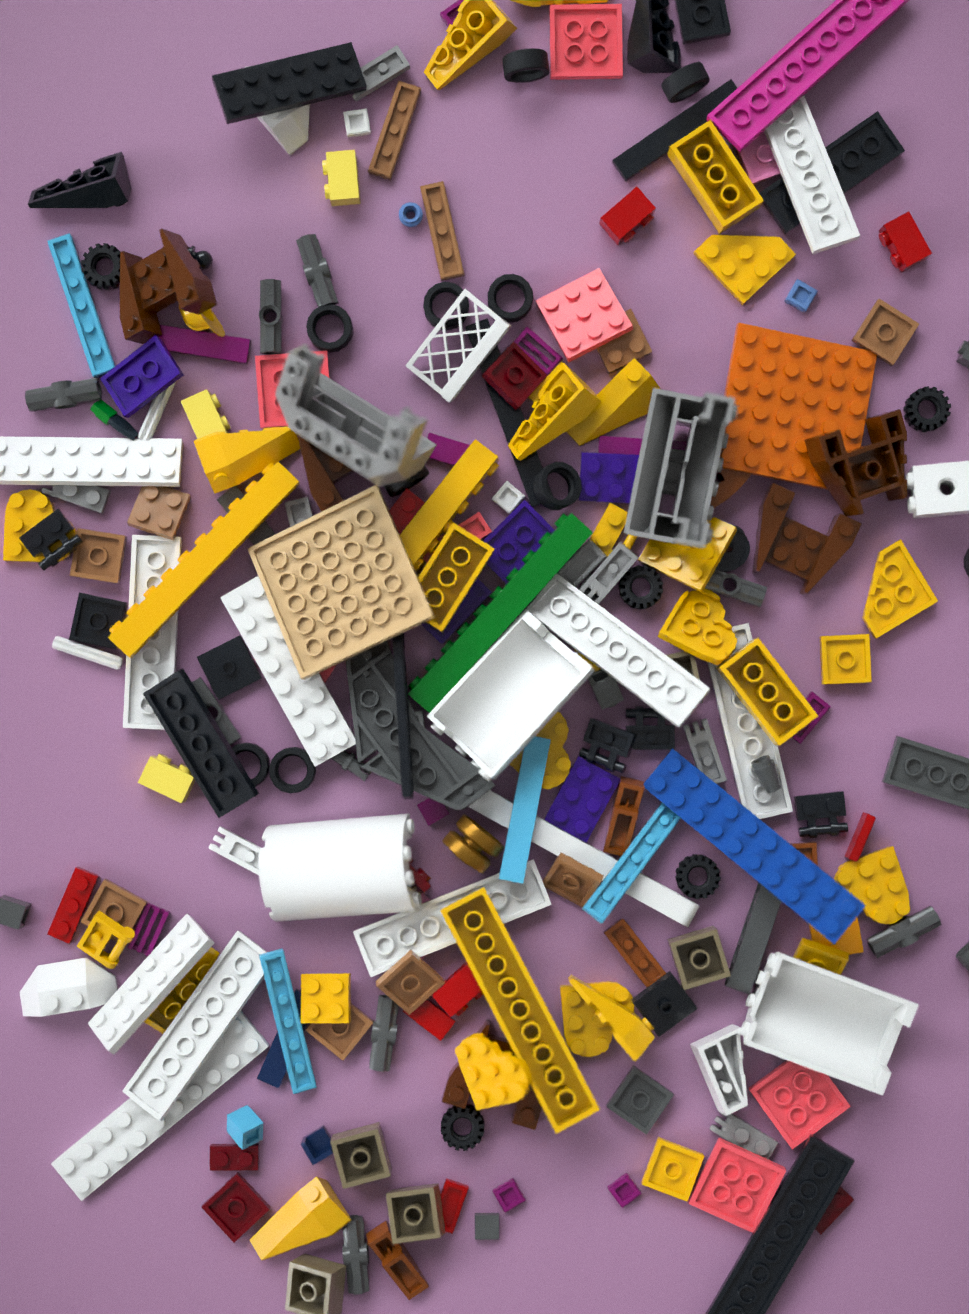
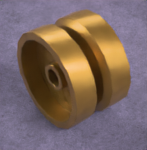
[442,814,505,874]

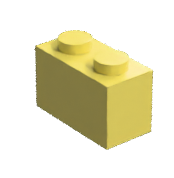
[322,150,361,206]
[181,389,231,439]
[138,754,196,803]

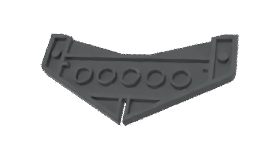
[346,641,495,811]

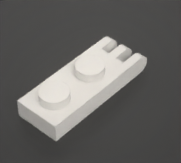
[208,826,261,875]

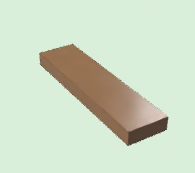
[368,80,421,181]
[420,181,464,281]

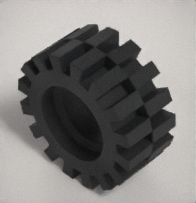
[81,243,120,290]
[903,386,951,432]
[619,565,663,609]
[675,854,721,899]
[441,1104,484,1151]

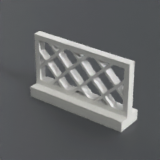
[405,289,511,403]

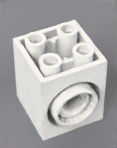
[905,461,969,519]

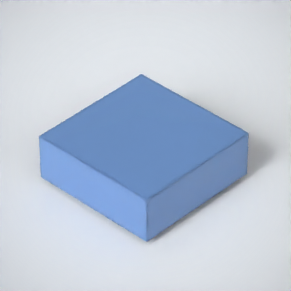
[784,279,818,313]

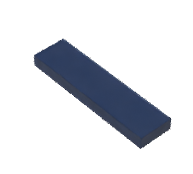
[257,989,307,1088]

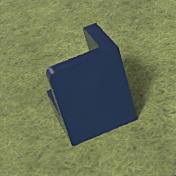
[301,1125,333,1165]

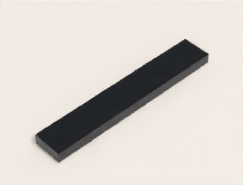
[612,79,737,182]

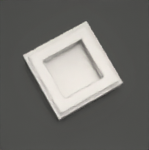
[343,108,371,138]
[491,481,525,515]

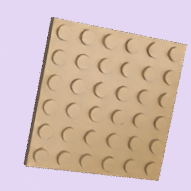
[247,485,435,680]

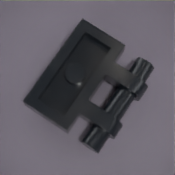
[19,509,83,571]
[626,706,675,750]
[579,718,637,773]
[794,791,848,839]

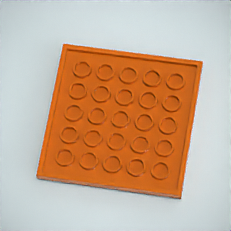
[720,323,877,490]

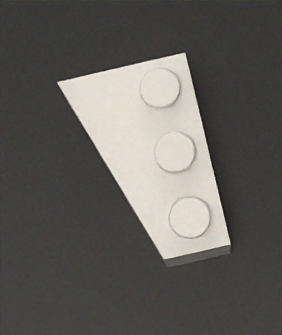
[690,1024,748,1116]

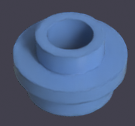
[399,202,423,227]

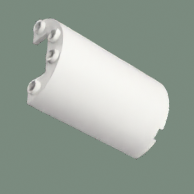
[427,609,595,781]
[259,813,422,922]
[740,952,919,1096]

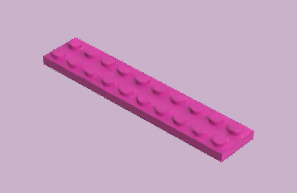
[706,0,909,152]

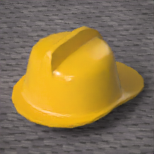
[179,308,225,337]

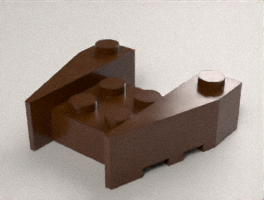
[120,228,217,344]
[804,409,907,516]
[297,435,355,511]
[752,483,862,595]
[442,1019,542,1130]

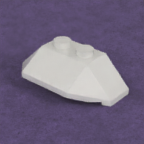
[257,104,310,156]
[20,958,118,1017]

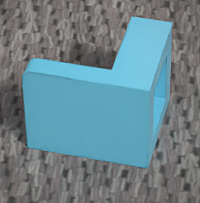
[227,1105,264,1150]

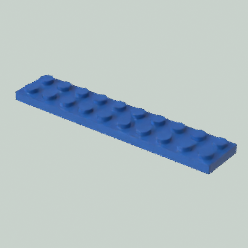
[643,748,866,944]

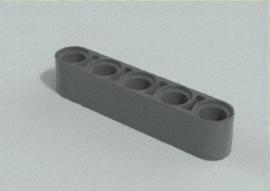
[725,882,781,994]

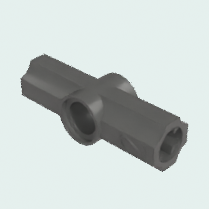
[296,234,339,307]
[259,279,283,355]
[25,378,102,412]
[705,569,767,607]
[192,677,242,745]
[866,906,942,958]
[369,995,399,1072]
[342,1215,370,1295]

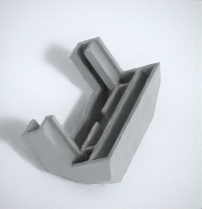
[275,344,436,487]
[624,388,738,549]

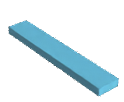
[47,233,115,378]
[499,736,551,884]
[582,803,681,924]
[259,948,317,1094]

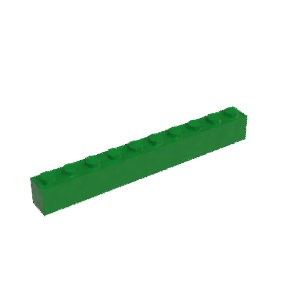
[408,513,593,713]

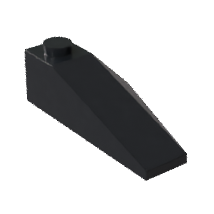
[627,0,681,73]
[28,152,131,208]

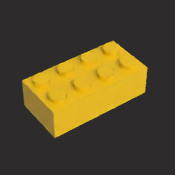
[667,120,764,234]
[418,523,495,633]
[716,638,818,746]

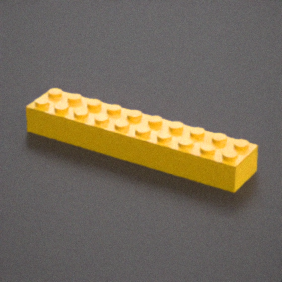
[440,887,600,1134]

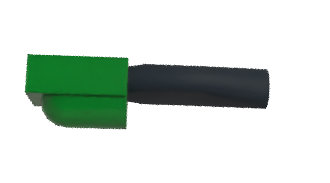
[90,399,139,440]

